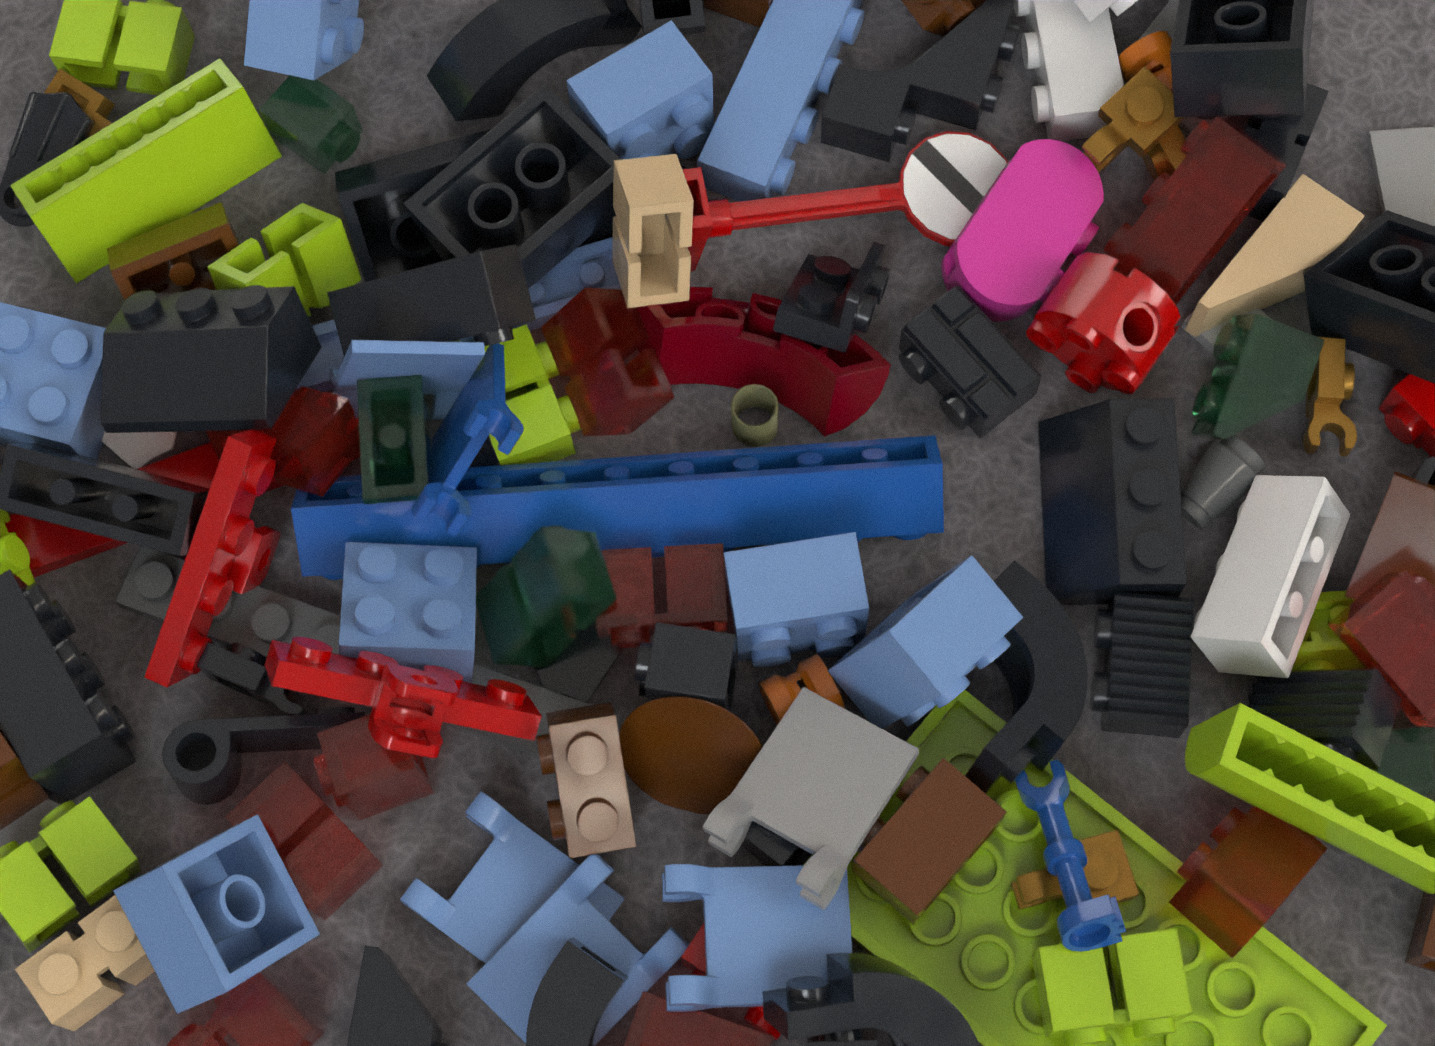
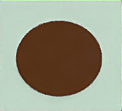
[619,696,763,814]

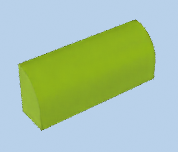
[10,58,282,284]
[1185,703,1435,894]

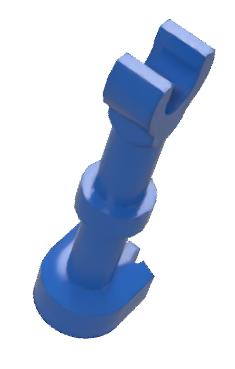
[1015,759,1126,952]

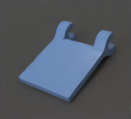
[329,340,485,420]
[400,791,625,964]
[467,854,689,1046]
[662,864,852,1012]

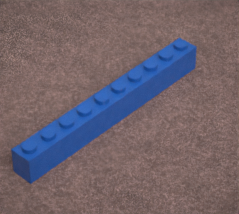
[291,435,944,580]

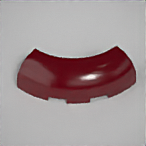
[634,287,891,437]

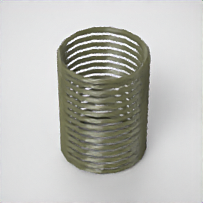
[731,384,778,447]

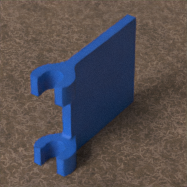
[411,343,524,537]

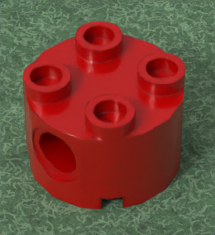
[1026,252,1181,395]

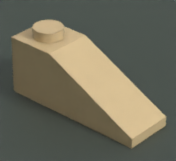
[1185,174,1365,337]

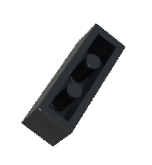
[327,244,536,357]
[0,443,210,556]

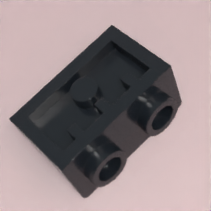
[773,242,891,353]

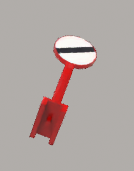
[682,131,1008,272]

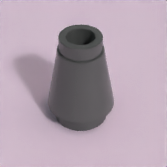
[1181,434,1266,530]

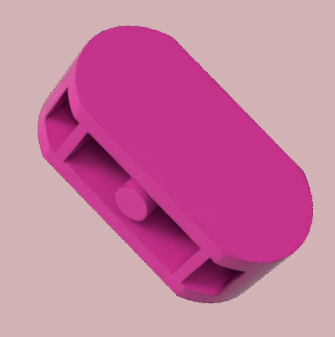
[941,139,1104,322]

